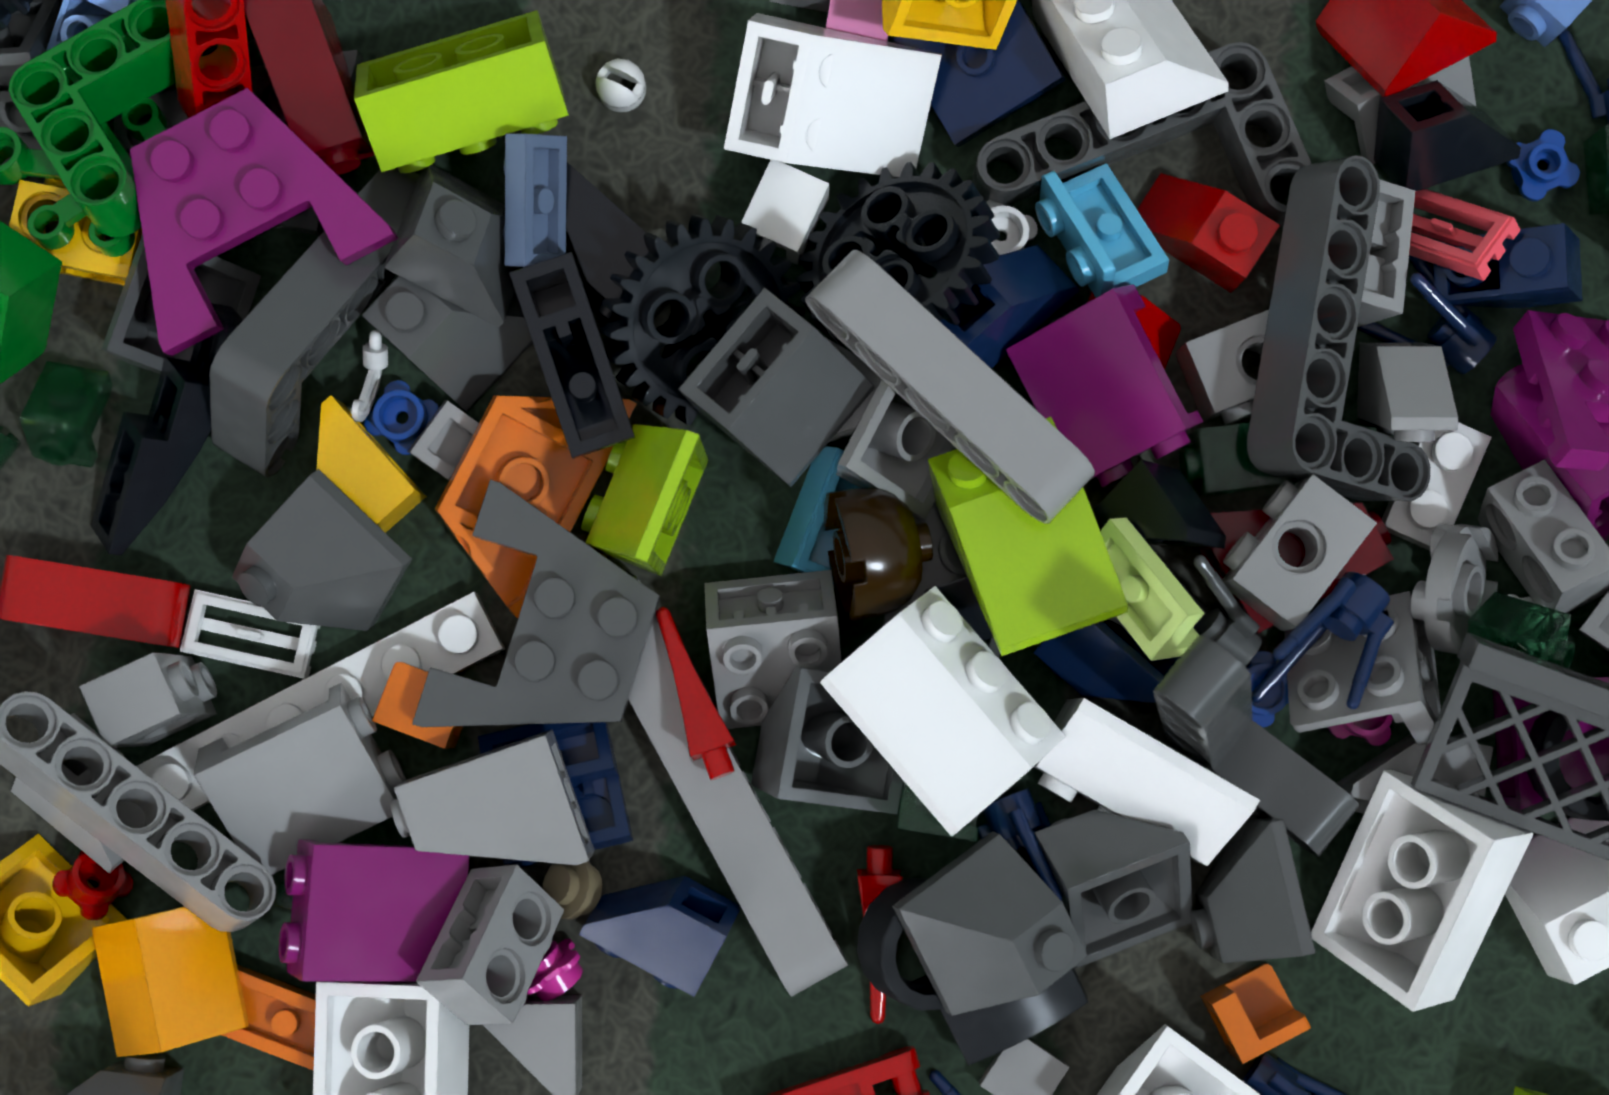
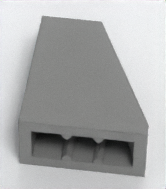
[391,729,595,865]

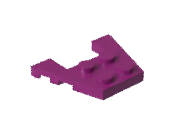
[130,88,399,356]
[1513,310,1609,471]

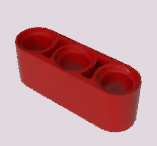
[166,0,253,118]
[0,555,191,648]

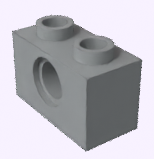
[1175,310,1269,426]
[1222,474,1377,631]
[79,652,217,747]

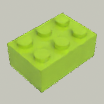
[354,10,569,173]

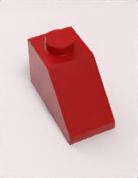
[1137,173,1280,293]

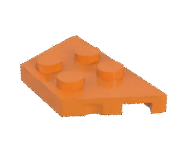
[435,395,637,618]

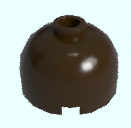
[824,488,933,621]

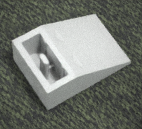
[724,13,942,177]

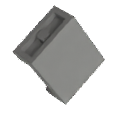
[194,683,406,875]

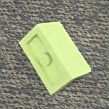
[1100,517,1204,661]

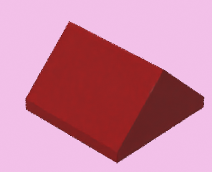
[1316,0,1497,97]

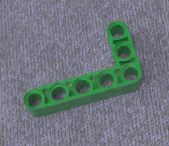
[9,0,255,237]

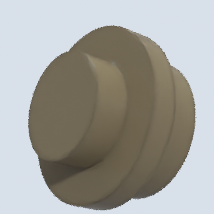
[543,861,602,920]

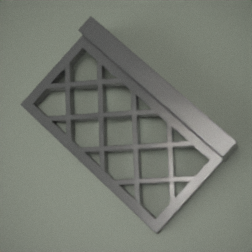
[1411,632,1609,860]

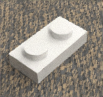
[1382,422,1492,551]

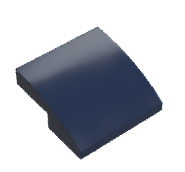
[478,722,633,867]

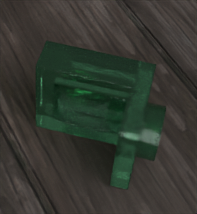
[19,361,112,468]

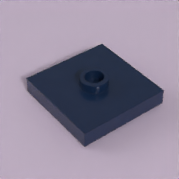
[894,0,1066,147]

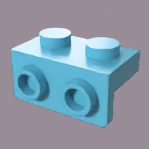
[1035,163,1169,298]

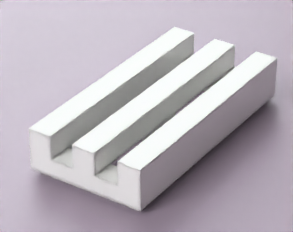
[180,589,321,679]

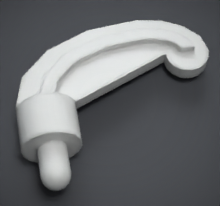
[350,330,388,422]

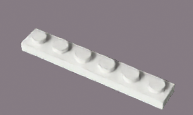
[136,592,505,811]

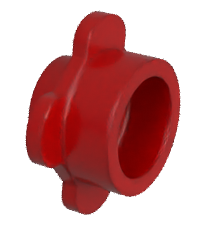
[52,851,133,921]

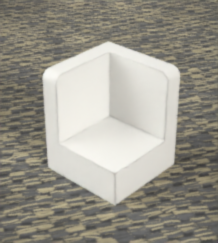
[742,160,829,265]

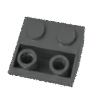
[679,288,875,487]

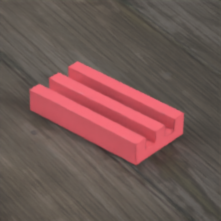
[1409,189,1520,281]

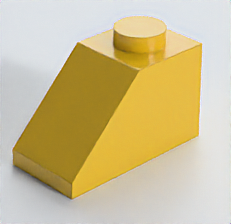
[316,395,427,533]

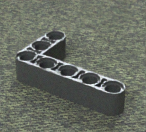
[972,42,1312,227]
[1247,155,1431,501]
[210,168,419,478]
[1153,634,1359,857]

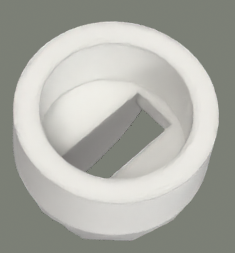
[596,58,646,112]

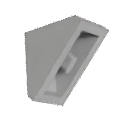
[483,995,582,1095]

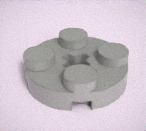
[1411,524,1499,654]

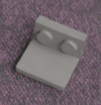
[705,570,842,729]
[1284,591,1441,745]

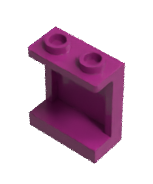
[1006,284,1203,487]
[279,839,469,982]

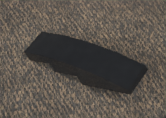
[91,303,243,555]

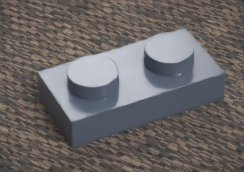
[503,133,567,267]

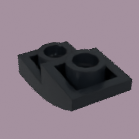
[940,968,1088,1066]

